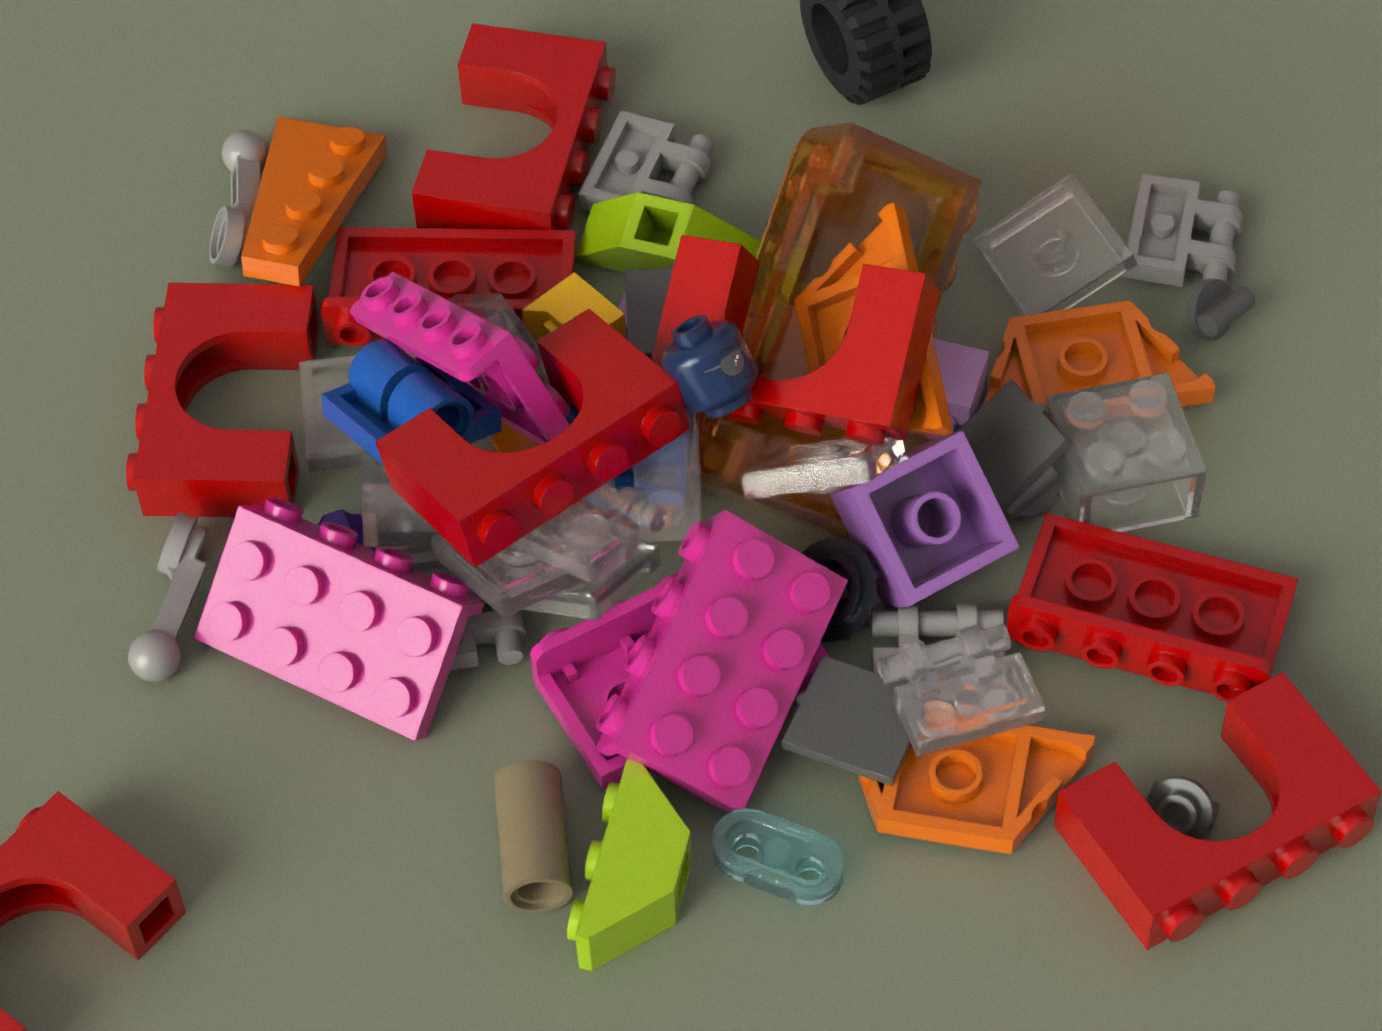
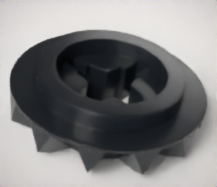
[802,538,882,642]

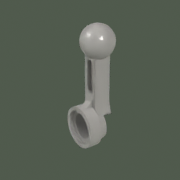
[209,130,268,268]
[128,511,208,682]

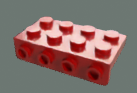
[321,227,577,347]
[1006,513,1299,702]

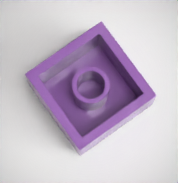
[828,430,1020,609]

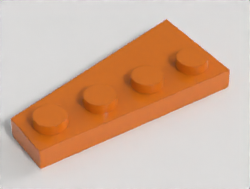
[241,116,387,287]

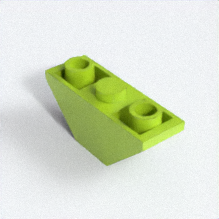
[576,192,763,273]
[567,758,692,971]

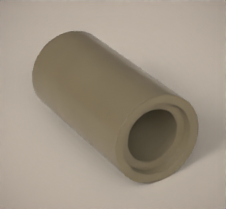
[494,760,573,913]

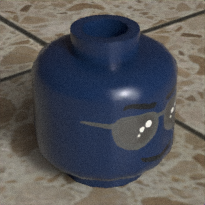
[661,315,759,418]

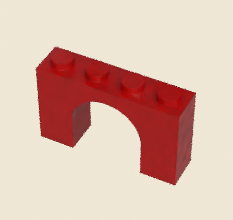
[411,23,616,230]
[651,235,941,446]
[126,282,321,518]
[375,309,690,568]
[1054,672,1381,950]
[0,791,186,1031]

